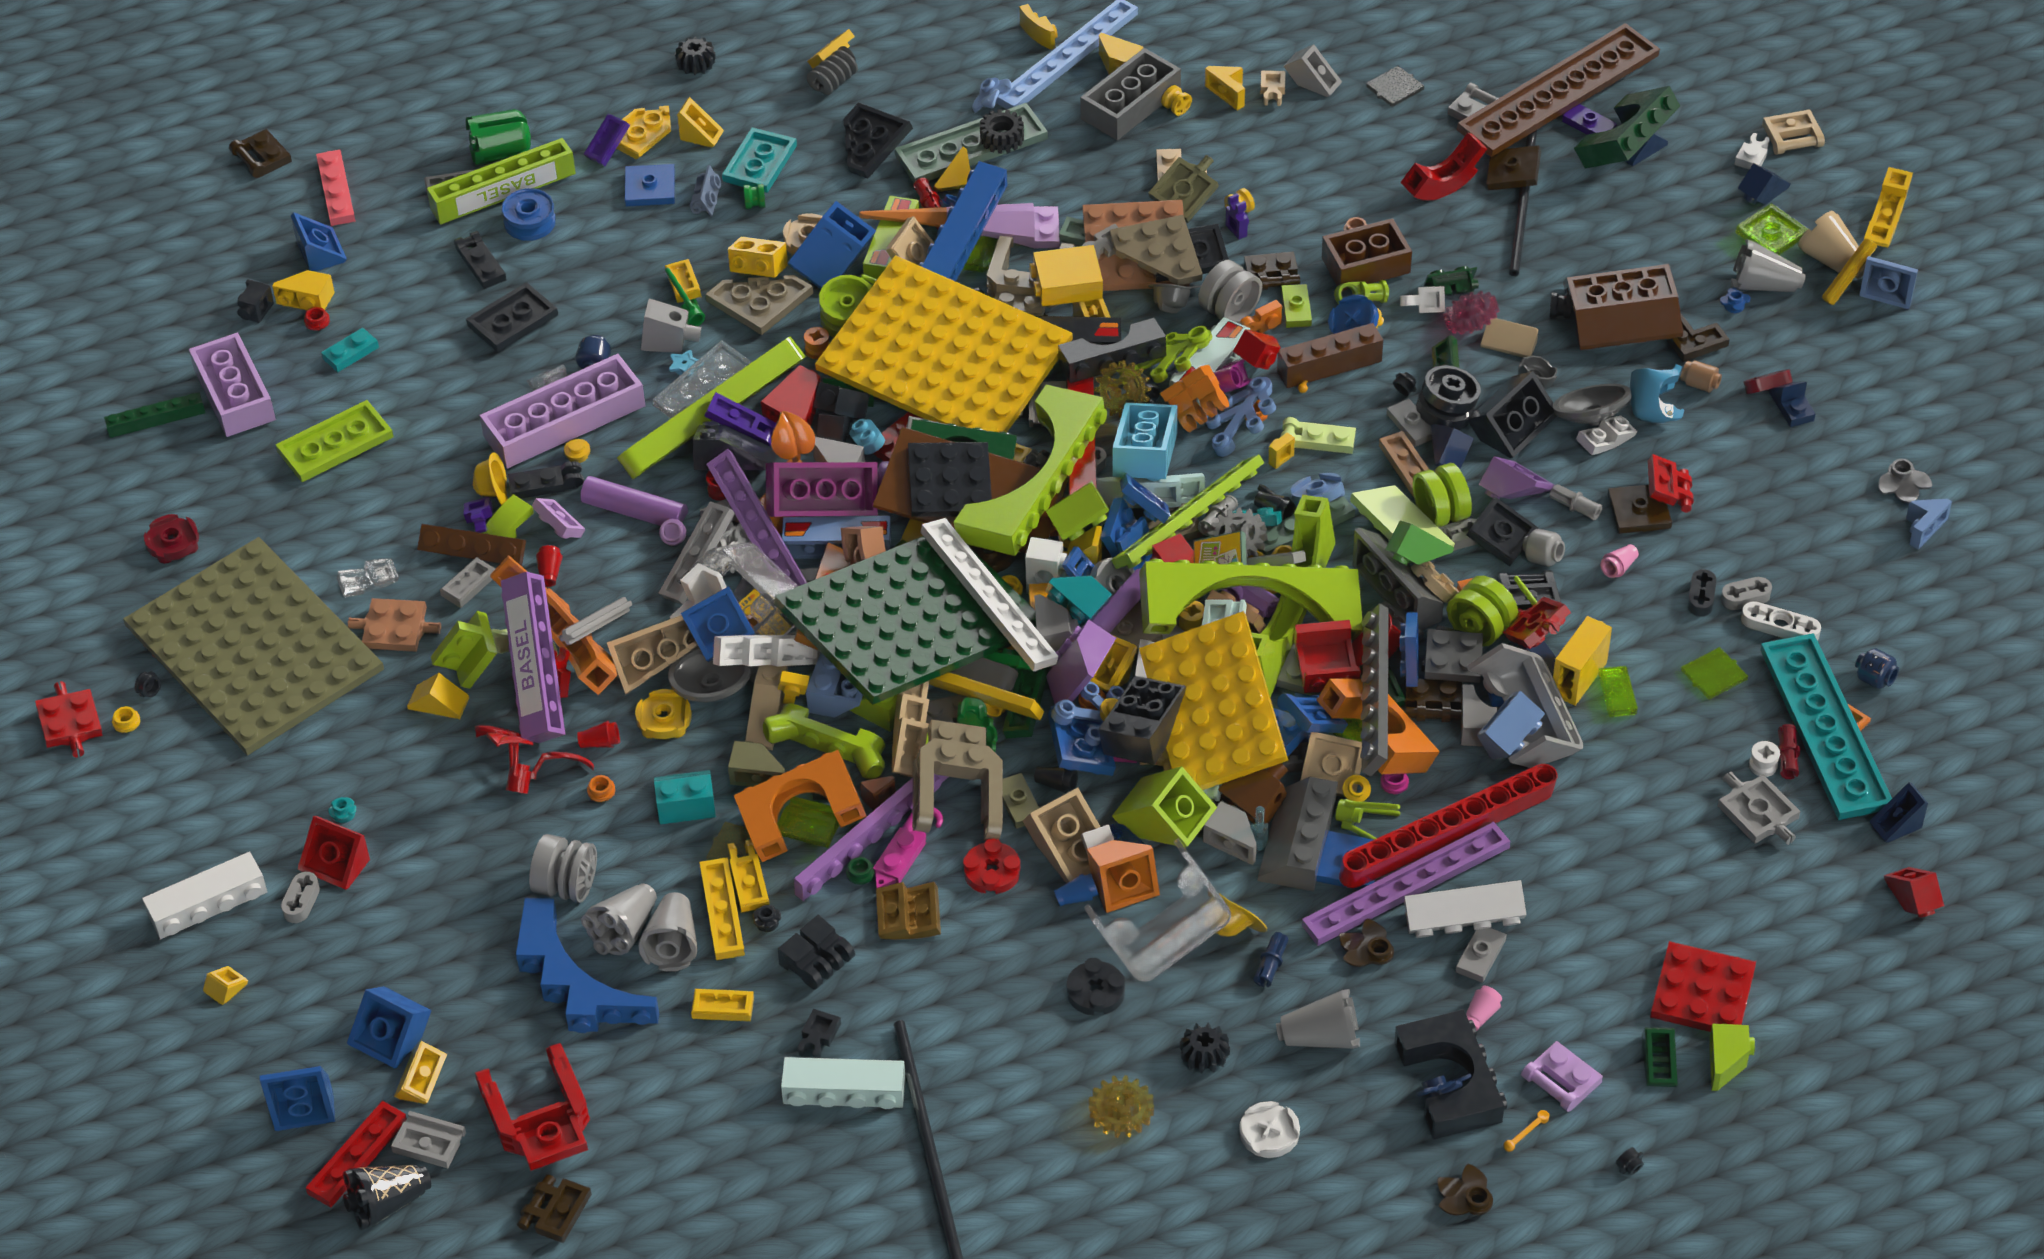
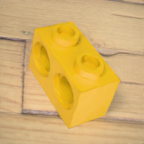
[728,237,788,278]

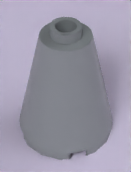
[1731,239,1805,292]
[639,892,698,971]
[1276,989,1360,1049]

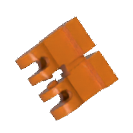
[1160,365,1229,432]

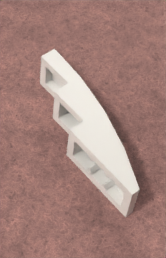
[713,635,821,667]

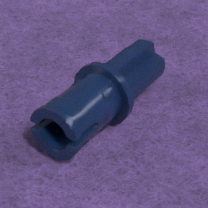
[1253,932,1288,987]

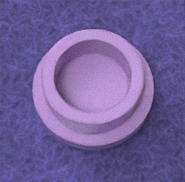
[659,519,686,546]

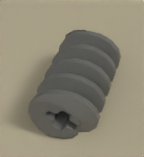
[807,46,858,95]

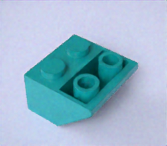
[1045,576,1112,625]

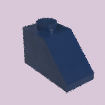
[1738,163,1791,205]

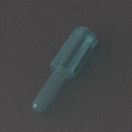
[1251,806,1268,851]

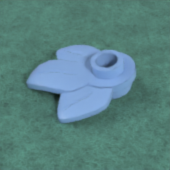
[972,77,1013,113]

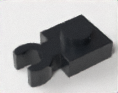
[798,1009,841,1058]

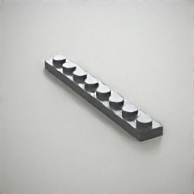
[1360,603,1388,776]

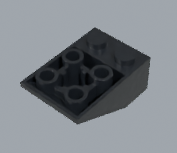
[1099,676,1186,765]

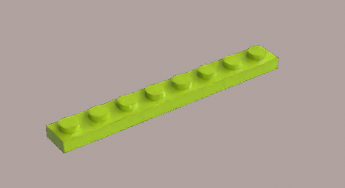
[1111,454,1264,569]

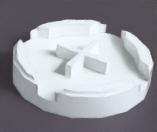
[1239,1101,1300,1158]

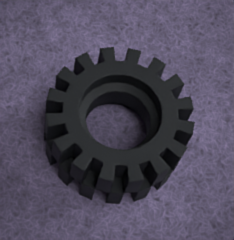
[980,109,1024,154]

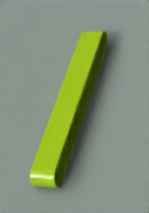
[617,336,806,479]

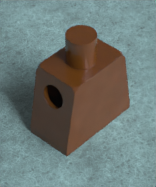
[1218,763,1288,831]

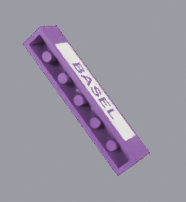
[501,572,565,743]

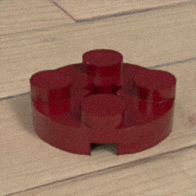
[144,514,199,564]

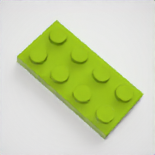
[275,400,394,482]

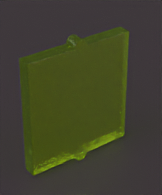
[1681,647,1748,700]

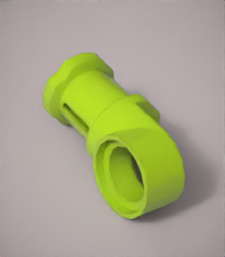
[1334,280,1389,304]

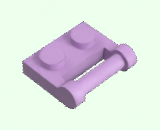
[1521,1041,1603,1112]

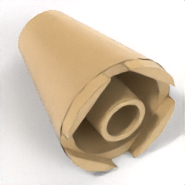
[1798,211,1866,279]

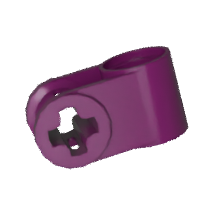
[1213,358,1252,393]

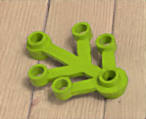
[1117,326,1213,383]

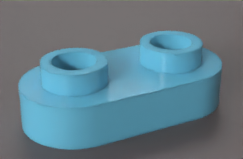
[850,419,885,455]

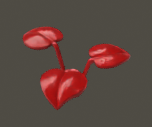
[474,725,594,794]

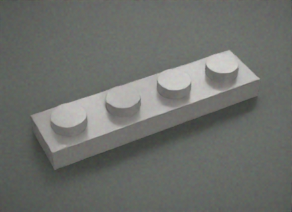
[659,501,735,605]

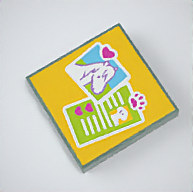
[1193,530,1247,591]

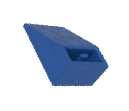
[787,201,876,289]

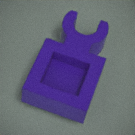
[1225,194,1249,240]

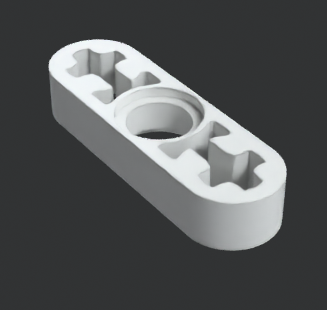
[1741,602,1821,641]

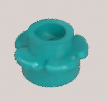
[328,797,357,823]

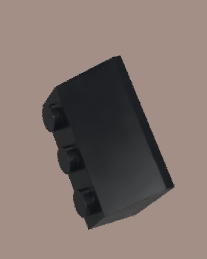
[1467,371,1557,458]

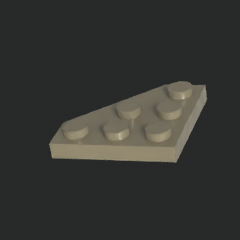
[1110,215,1203,285]
[705,275,813,335]

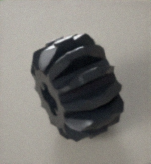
[675,36,716,75]
[1180,1022,1230,1074]

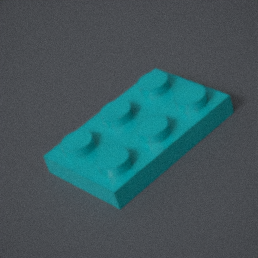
[722,127,797,193]

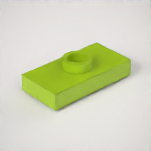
[1281,284,1312,328]

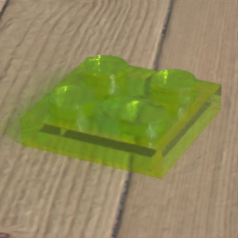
[1736,203,1808,255]

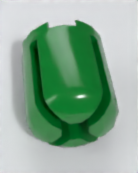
[465,109,531,165]

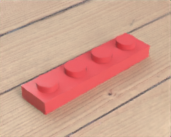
[316,150,356,226]

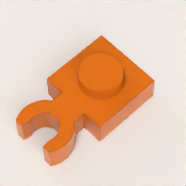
[1240,300,1282,333]

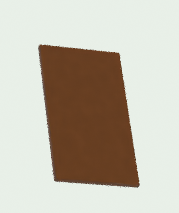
[873,427,1069,553]

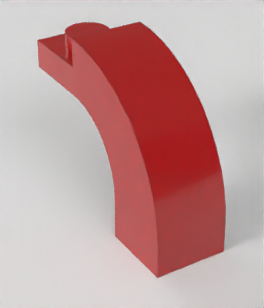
[1400,133,1487,200]

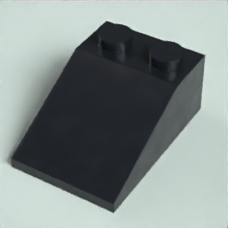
[693,421,778,470]

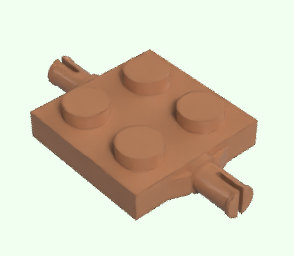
[348,598,441,652]

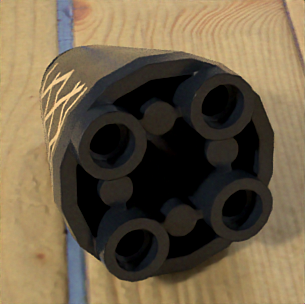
[343,1165,431,1230]

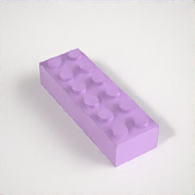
[480,354,646,469]

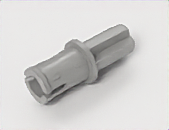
[1549,484,1602,520]

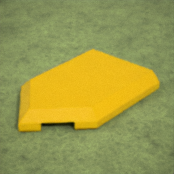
[616,106,671,159]

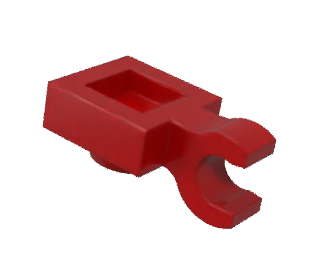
[554,647,571,698]

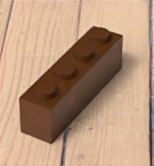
[1277,323,1383,388]

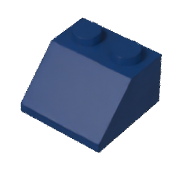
[347,986,432,1068]

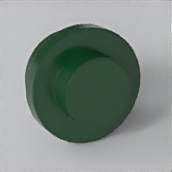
[846,857,875,885]

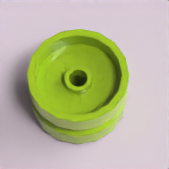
[819,275,871,338]
[1412,463,1472,528]
[1446,575,1518,646]

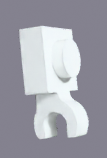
[1400,286,1445,313]

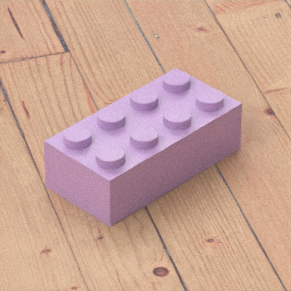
[189,333,276,437]

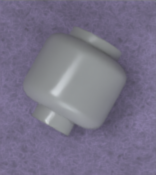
[1523,529,1565,567]

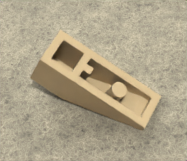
[745,665,788,750]

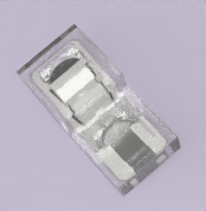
[337,558,399,597]

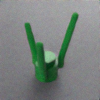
[665,268,705,326]

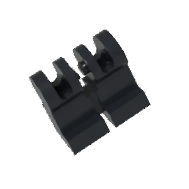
[778,914,855,990]

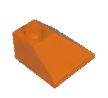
[1087,840,1160,913]

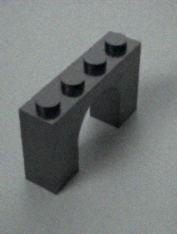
[1394,1009,1507,1139]

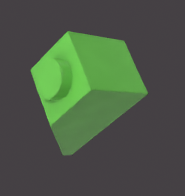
[1385,521,1454,566]

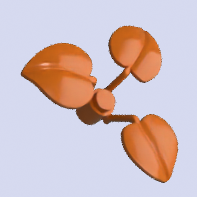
[760,411,815,533]

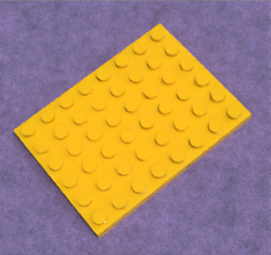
[815,255,1073,432]

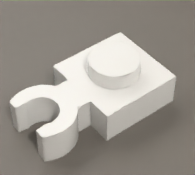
[1735,133,1769,169]

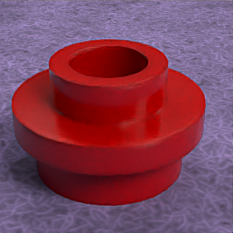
[304,307,330,330]

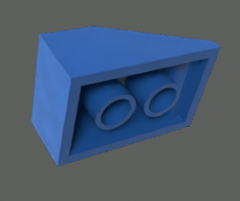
[260,1066,335,1131]

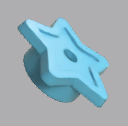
[669,350,702,376]

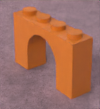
[1317,679,1440,774]
[734,750,867,862]

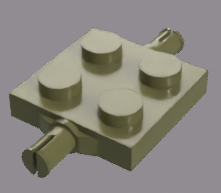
[1148,155,1219,223]

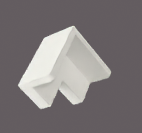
[670,563,726,619]

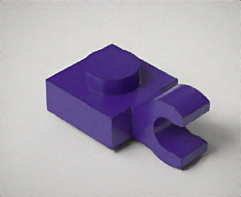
[464,496,492,533]

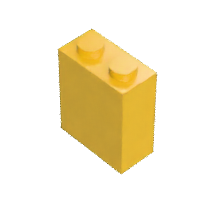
[1029,245,1103,307]
[1553,616,1612,706]

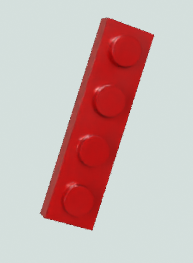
[306,1101,407,1208]

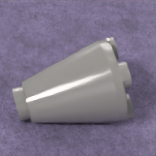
[581,883,657,955]

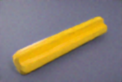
[1822,238,1877,305]

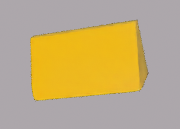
[394,1041,447,1104]

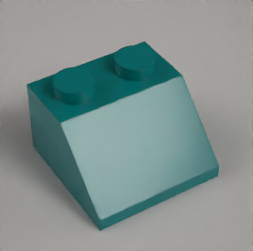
[654,770,716,825]

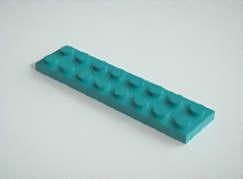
[1760,633,1892,820]

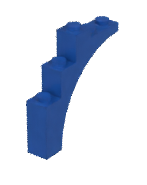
[516,898,659,1033]

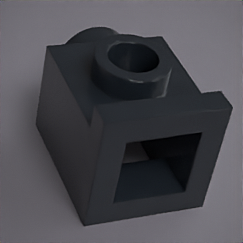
[237,279,274,323]

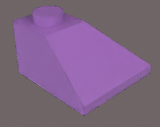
[1479,457,1554,499]

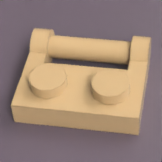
[1762,110,1825,155]

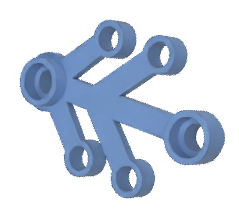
[1205,377,1276,457]
[1051,682,1124,746]

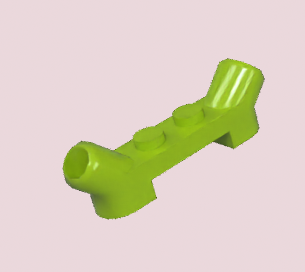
[762,703,885,779]

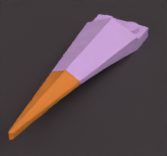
[859,203,1060,248]

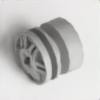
[529,834,597,903]

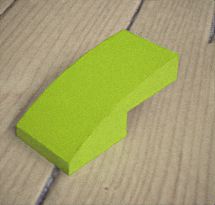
[483,494,534,538]

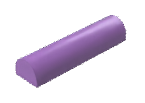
[581,476,688,526]
[1091,568,1141,633]

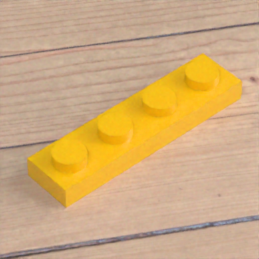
[700,857,745,960]

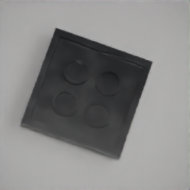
[907,442,992,517]

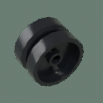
[1416,365,1481,430]

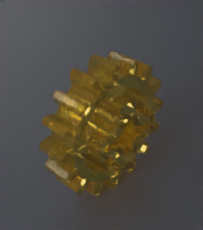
[1094,360,1151,418]
[1089,1075,1154,1138]

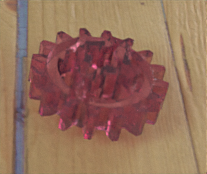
[1443,291,1500,335]

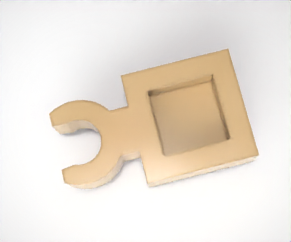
[1261,71,1285,106]

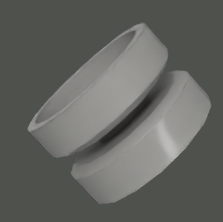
[1198,260,1262,324]

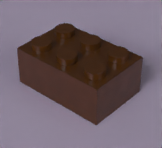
[1321,218,1412,291]

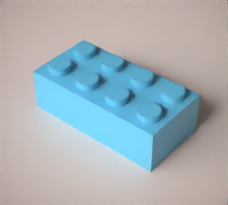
[1113,403,1177,481]

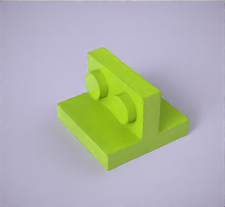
[431,611,497,689]

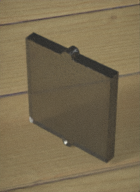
[1366,66,1424,108]

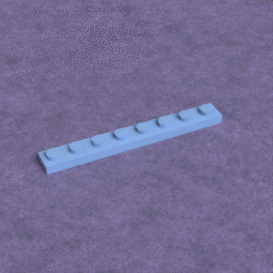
[996,0,1138,109]

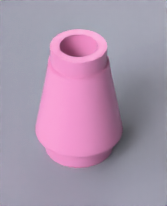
[1600,544,1639,578]
[1466,986,1502,1031]

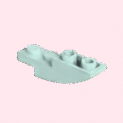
[1096,473,1205,508]

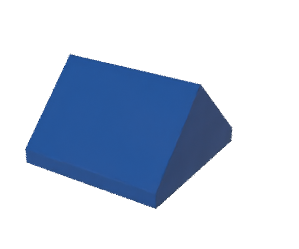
[291,212,347,272]

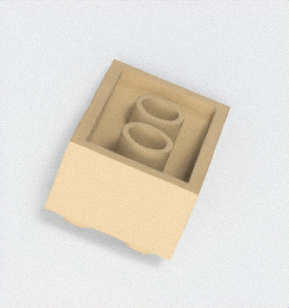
[1023,788,1100,883]

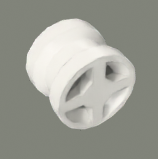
[1749,741,1780,777]

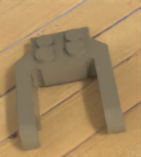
[987,236,1075,316]
[912,720,1003,841]

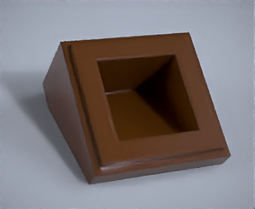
[860,776,896,810]

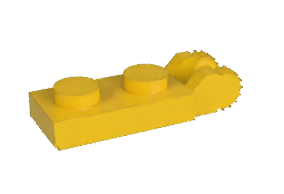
[727,839,769,913]

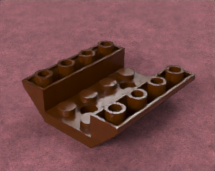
[1563,264,1683,350]

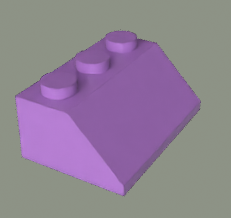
[1046,620,1116,704]

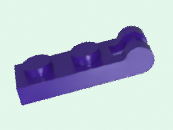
[704,392,776,447]

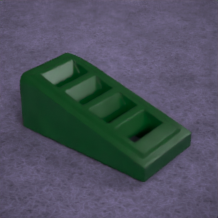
[1642,1027,1678,1087]

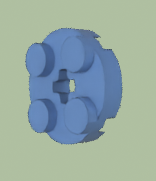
[1290,473,1345,507]

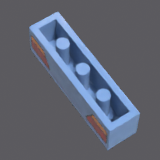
[782,516,891,559]

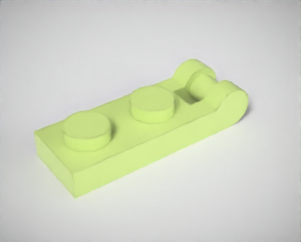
[1280,417,1356,454]

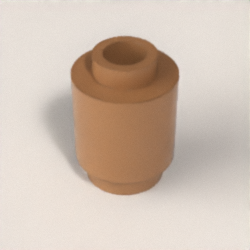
[1681,360,1722,393]

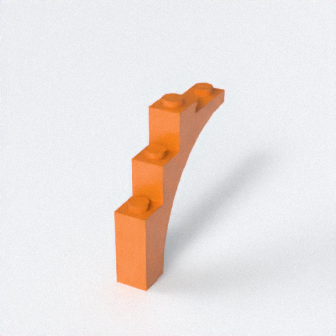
[490,555,617,695]

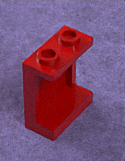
[1294,620,1360,693]

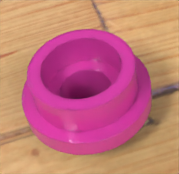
[1380,773,1409,794]

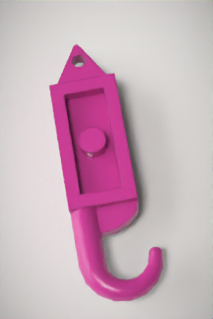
[873,808,943,888]

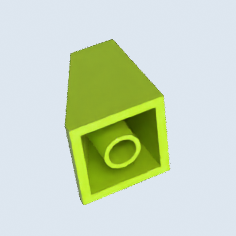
[1112,766,1217,847]

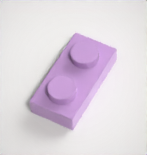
[532,498,585,539]

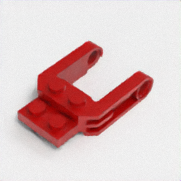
[475,1043,590,1171]

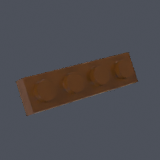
[417,524,526,566]

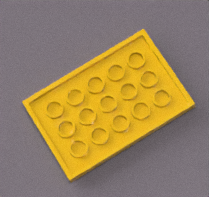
[1139,611,1289,790]

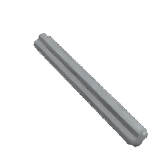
[560,597,632,645]

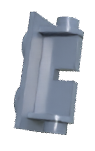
[690,165,721,217]

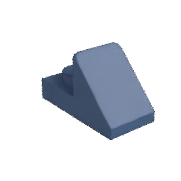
[1906,499,1952,550]

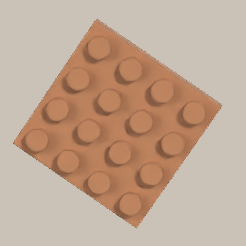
[1083,200,1190,291]

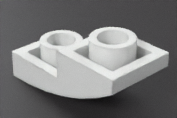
[1576,416,1637,455]

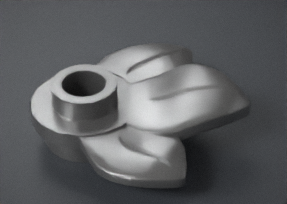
[1878,459,1932,504]

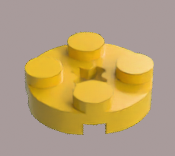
[635,689,692,739]

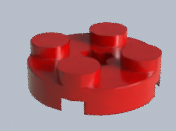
[963,838,1021,894]

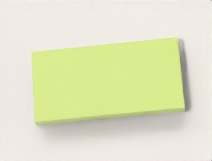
[1350,485,1455,547]

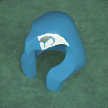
[1630,364,1684,423]

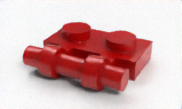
[1647,454,1694,513]

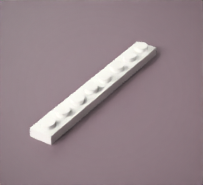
[921,518,1058,671]

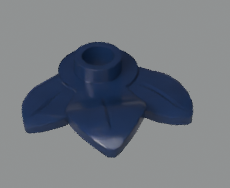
[1416,1074,1471,1097]

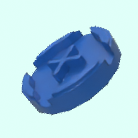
[1328,295,1379,334]

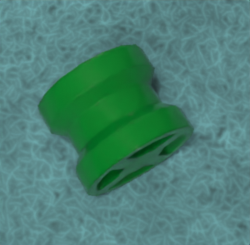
[744,183,766,209]

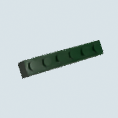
[104,392,205,438]

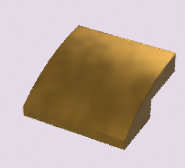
[876,882,941,940]

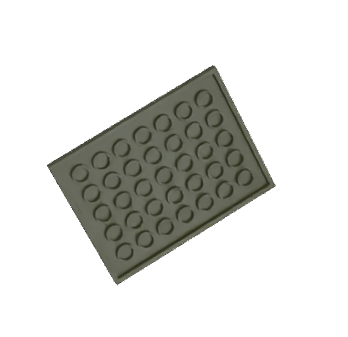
[123,537,384,756]

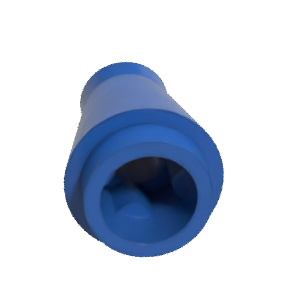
[1054,873,1099,906]

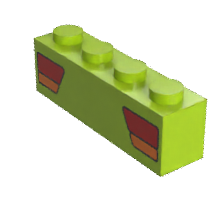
[863,196,921,282]

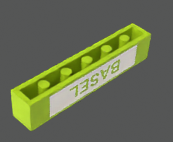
[427,138,576,225]

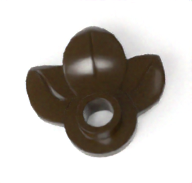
[1339,918,1394,967]
[1437,1164,1493,1215]

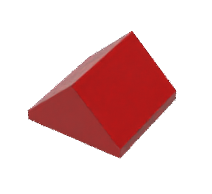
[297,816,370,889]

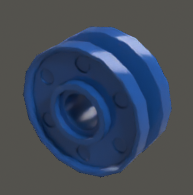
[502,188,556,241]

